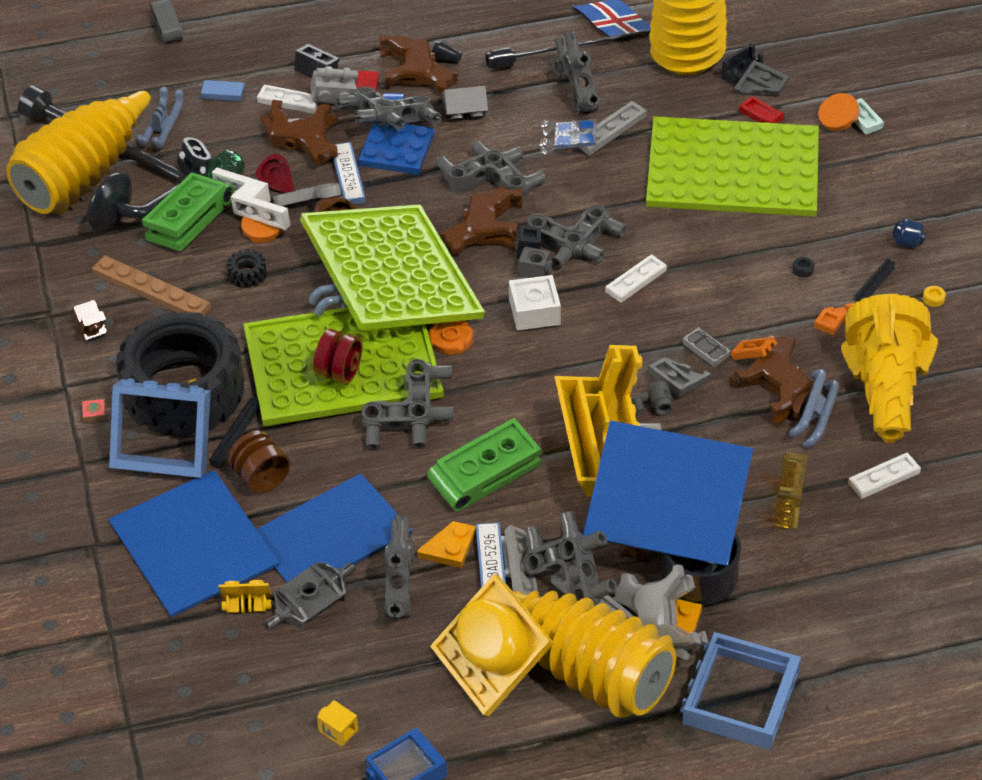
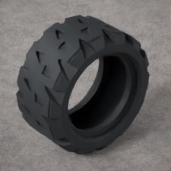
[116,311,244,436]

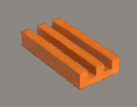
[730,337,777,360]

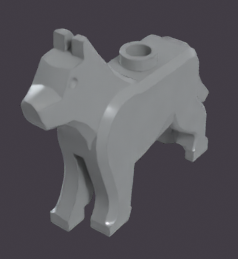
[612,564,708,660]

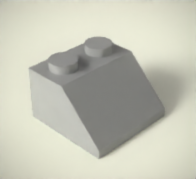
[442,86,488,119]

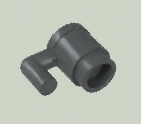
[632,381,673,415]

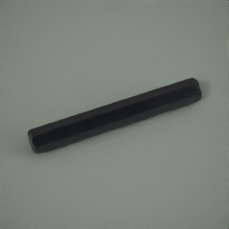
[209,397,259,468]

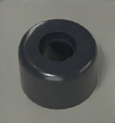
[662,532,741,605]

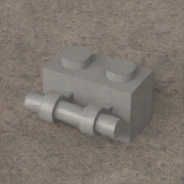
[310,66,358,104]

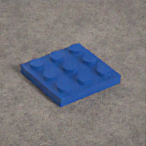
[358,123,435,175]

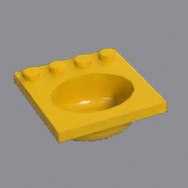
[430,574,554,716]

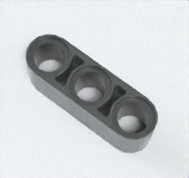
[150,0,183,43]

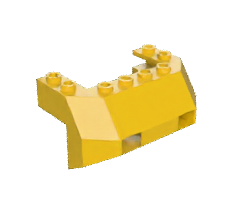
[554,345,642,497]

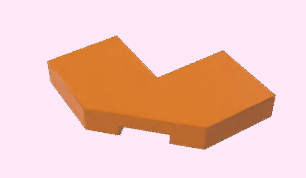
[814,303,854,336]

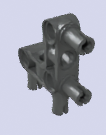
[554,31,600,114]
[335,87,441,130]
[436,141,546,199]
[515,205,627,269]
[362,359,453,450]
[523,511,617,606]
[384,515,414,618]

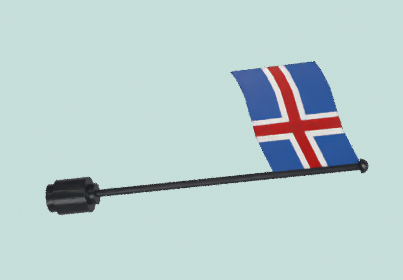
[485,0,651,70]

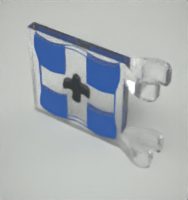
[539,119,597,154]

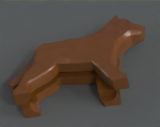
[379,34,458,92]
[260,100,339,166]
[440,186,523,254]
[729,334,811,428]

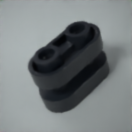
[177,137,211,176]

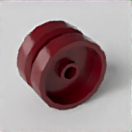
[313,329,363,385]

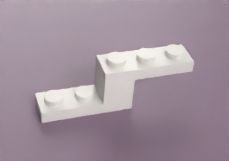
[212,168,290,230]

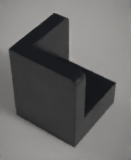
[516,225,541,259]

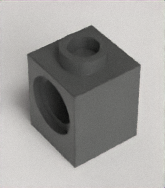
[518,247,553,278]

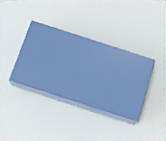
[201,80,245,101]

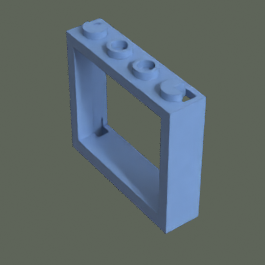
[109,378,211,478]
[680,632,801,750]

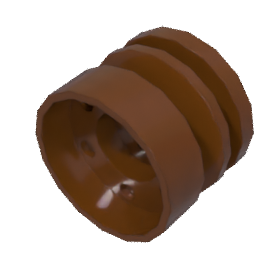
[228,430,291,494]

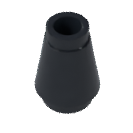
[431,41,462,63]

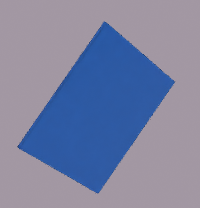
[583,420,753,566]
[109,470,279,617]

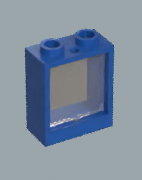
[365,727,447,780]

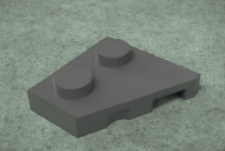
[734,60,789,96]
[647,357,711,397]

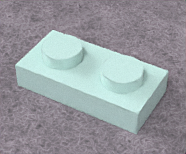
[853,98,884,135]

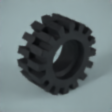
[226,249,267,289]

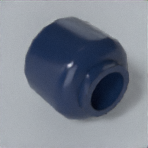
[892,218,926,249]

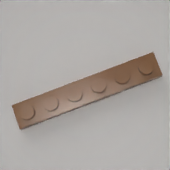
[92,256,211,316]

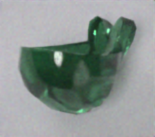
[205,149,245,179]

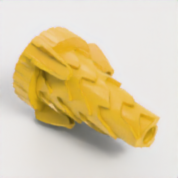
[841,294,938,443]

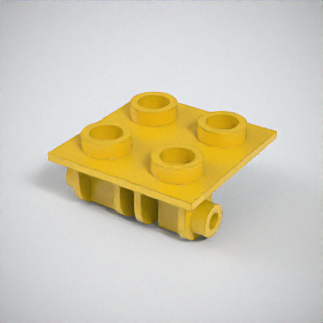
[218,580,272,613]

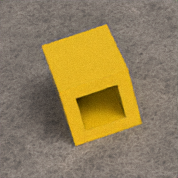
[317,700,358,747]

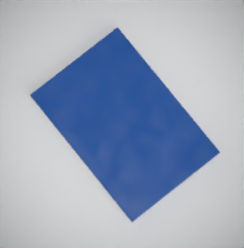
[256,473,412,593]

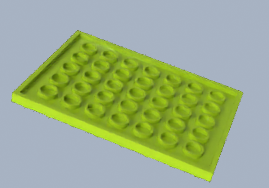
[646,117,819,217]
[300,204,485,330]
[243,307,444,426]

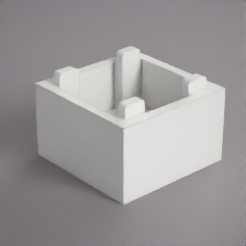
[509,275,561,330]

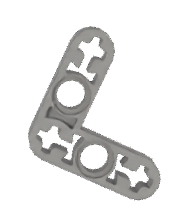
[273,183,341,206]

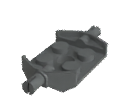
[264,562,356,630]

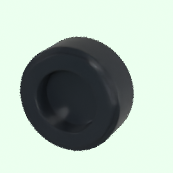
[792,257,815,278]

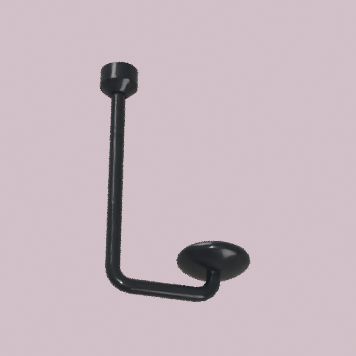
[18,85,187,232]

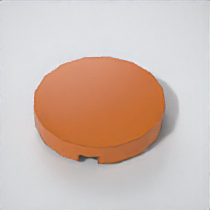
[818,93,860,131]
[241,217,284,243]
[429,320,473,355]

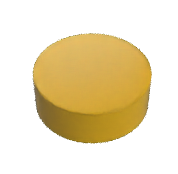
[923,286,946,307]

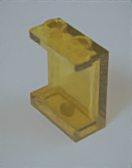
[774,452,808,529]

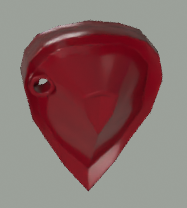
[256,153,294,193]

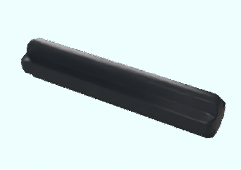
[854,259,896,302]

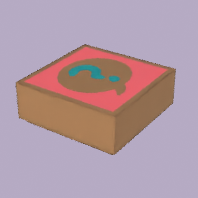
[82,399,106,423]

